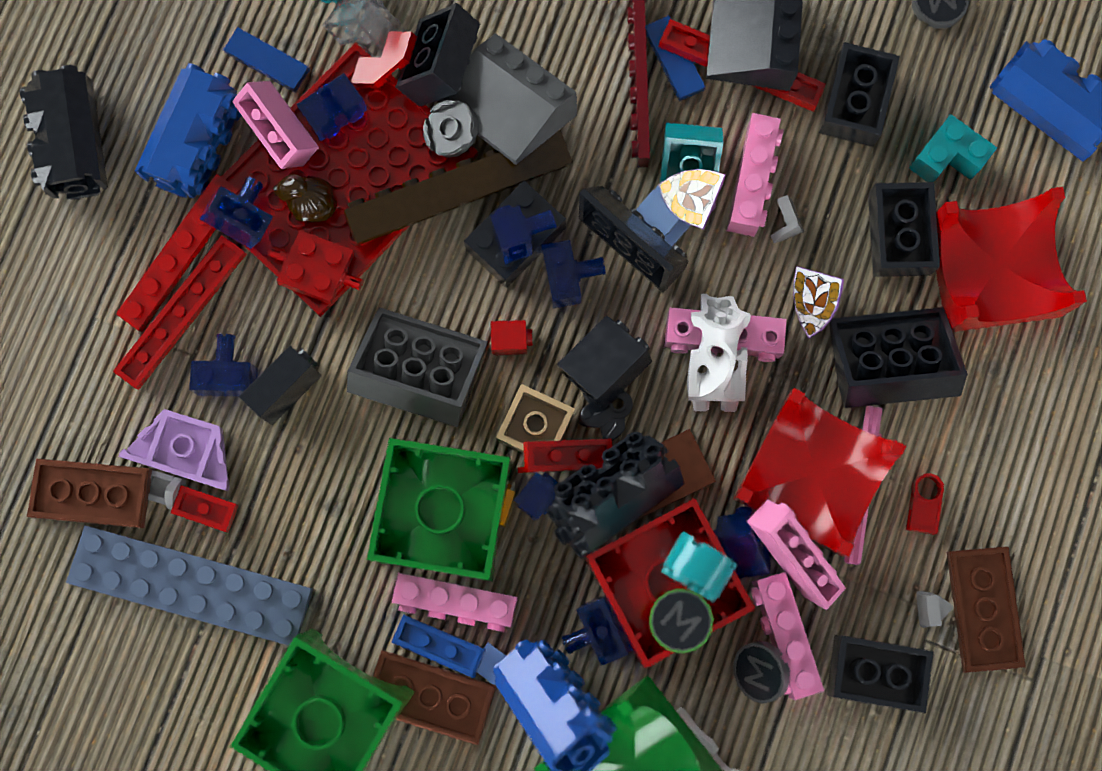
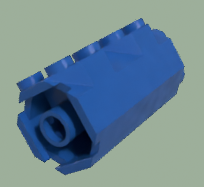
[989,39,1102,162]
[135,63,242,198]
[493,639,617,771]

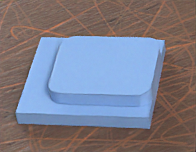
[636,185,691,246]

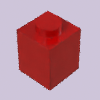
[491,320,533,356]

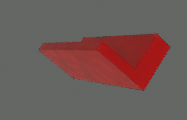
[517,439,612,473]

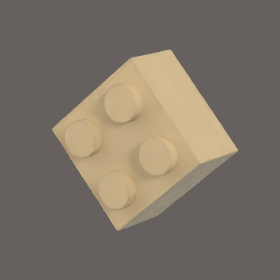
[496,384,575,453]

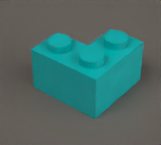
[909,114,998,182]

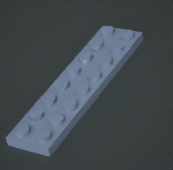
[66,525,313,646]

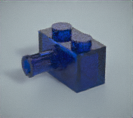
[296,73,367,141]
[199,177,273,249]
[490,205,556,264]
[542,240,606,309]
[189,334,258,397]
[513,472,558,522]
[713,506,772,579]
[562,595,633,666]

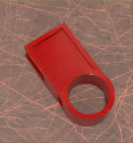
[906,473,944,535]

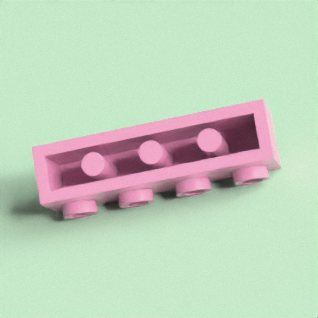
[726,113,784,237]
[664,307,787,362]
[747,500,846,610]
[750,572,824,700]
[392,573,518,632]

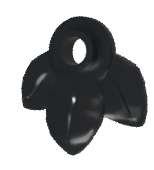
[578,391,633,441]

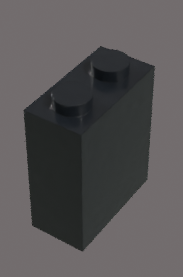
[557,315,652,410]
[239,345,321,426]

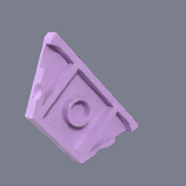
[118,409,229,491]

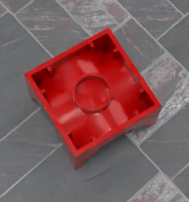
[936,187,1087,332]
[733,388,907,557]
[585,498,756,669]

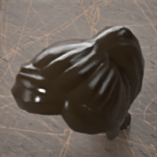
[273,174,337,222]

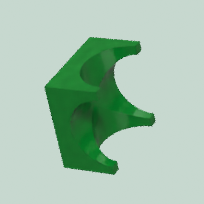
[367,438,513,582]
[229,628,415,771]
[534,675,723,771]

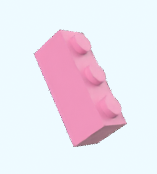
[232,81,319,169]

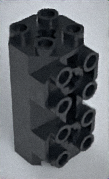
[20,65,108,200]
[546,432,685,559]

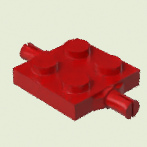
[268,230,364,305]

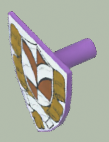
[658,169,726,229]
[793,266,844,338]

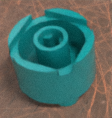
[661,532,737,602]

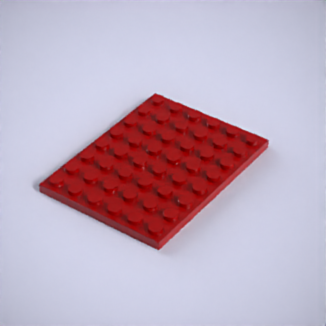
[220,43,478,317]

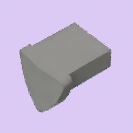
[771,195,805,243]
[148,470,186,510]
[916,591,952,628]

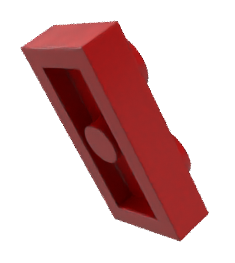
[170,485,239,533]

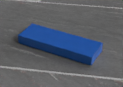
[646,16,705,102]
[223,27,310,93]
[391,615,486,678]

